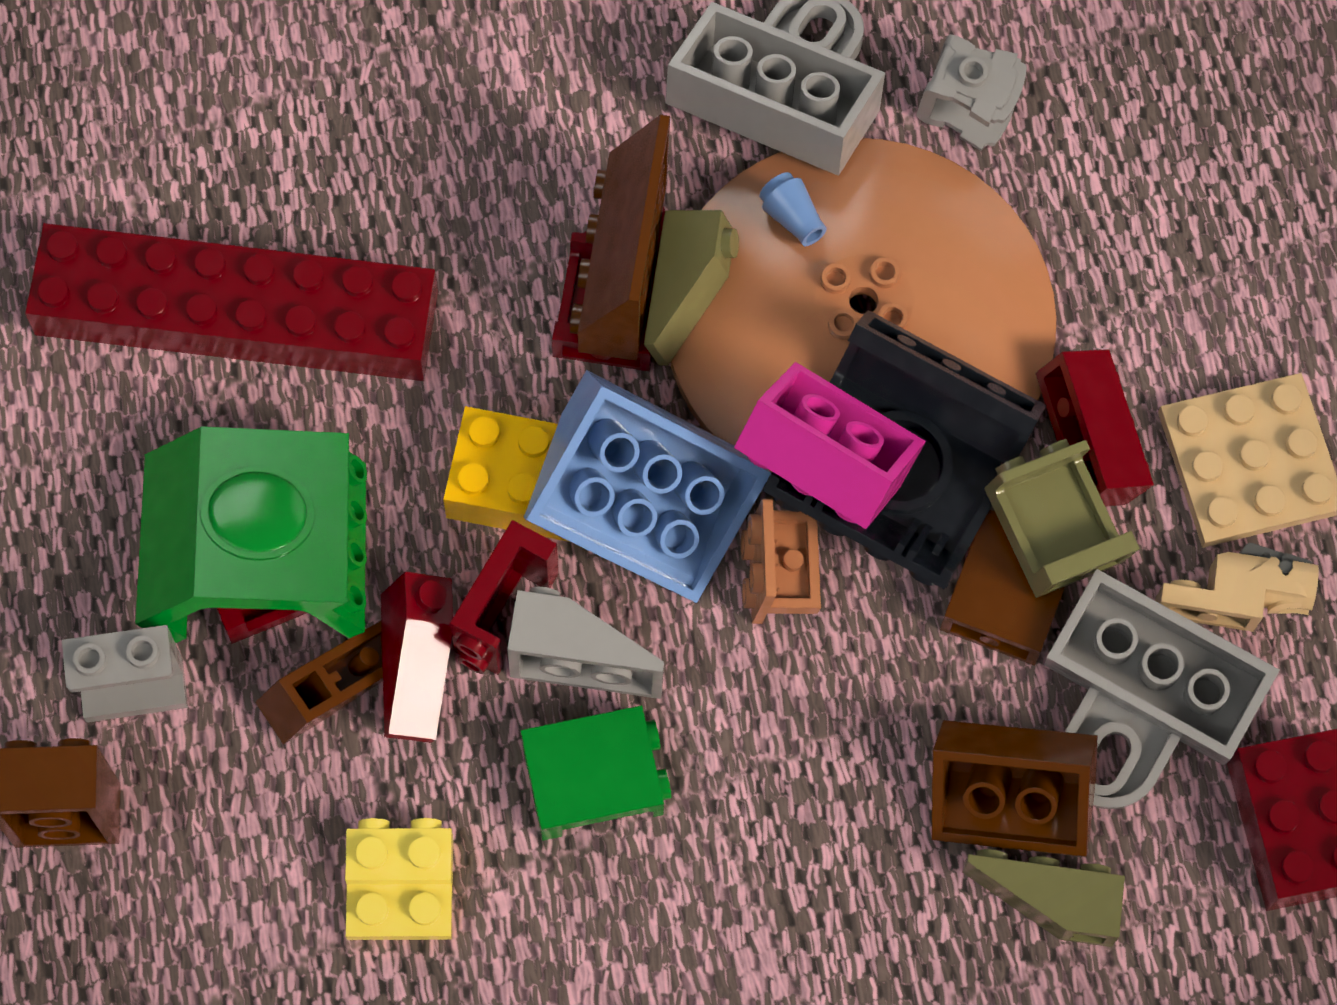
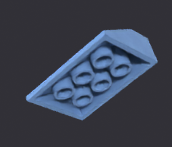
[524,370,771,603]

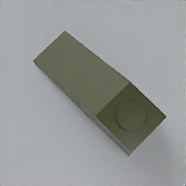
[644,210,739,366]

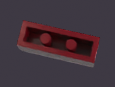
[1035,349,1154,507]

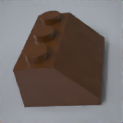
[931,720,1098,857]

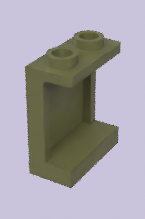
[984,439,1140,598]

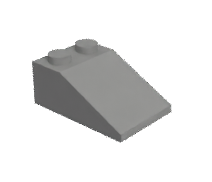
[507,587,664,699]

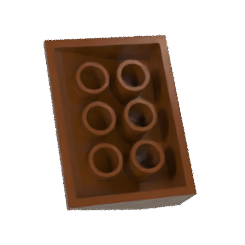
[570,115,670,361]

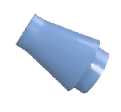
[759,172,827,246]

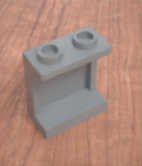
[62,625,188,723]

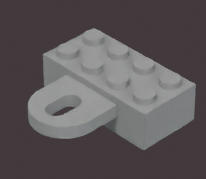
[665,0,885,176]
[1044,569,1280,809]

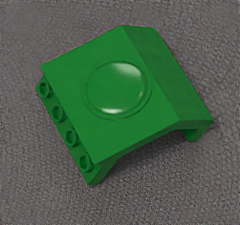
[135,426,367,643]

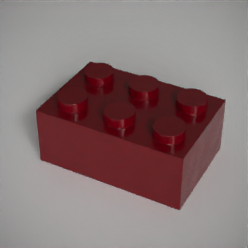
[1227,729,1337,911]

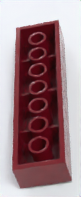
[25,223,438,381]

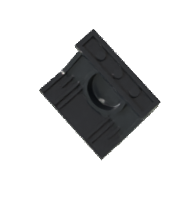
[763,310,1047,589]

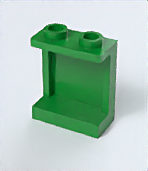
[520,705,672,841]

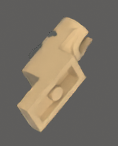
[1155,543,1319,632]

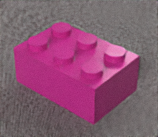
[734,362,926,529]

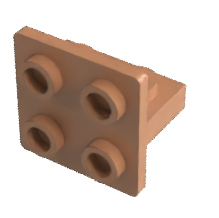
[740,499,821,624]

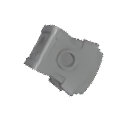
[916,34,1027,151]

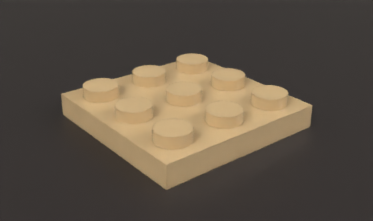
[1158,373,1337,548]

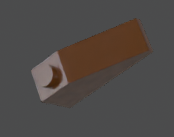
[255,621,383,745]

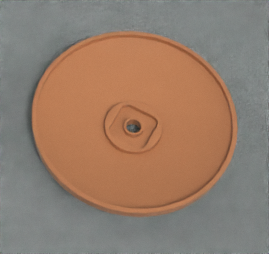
[670,138,1056,481]

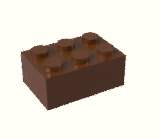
[0,738,120,848]

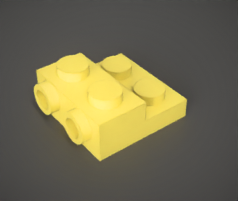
[345,818,453,940]

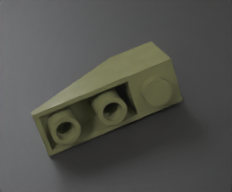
[962,849,1125,947]

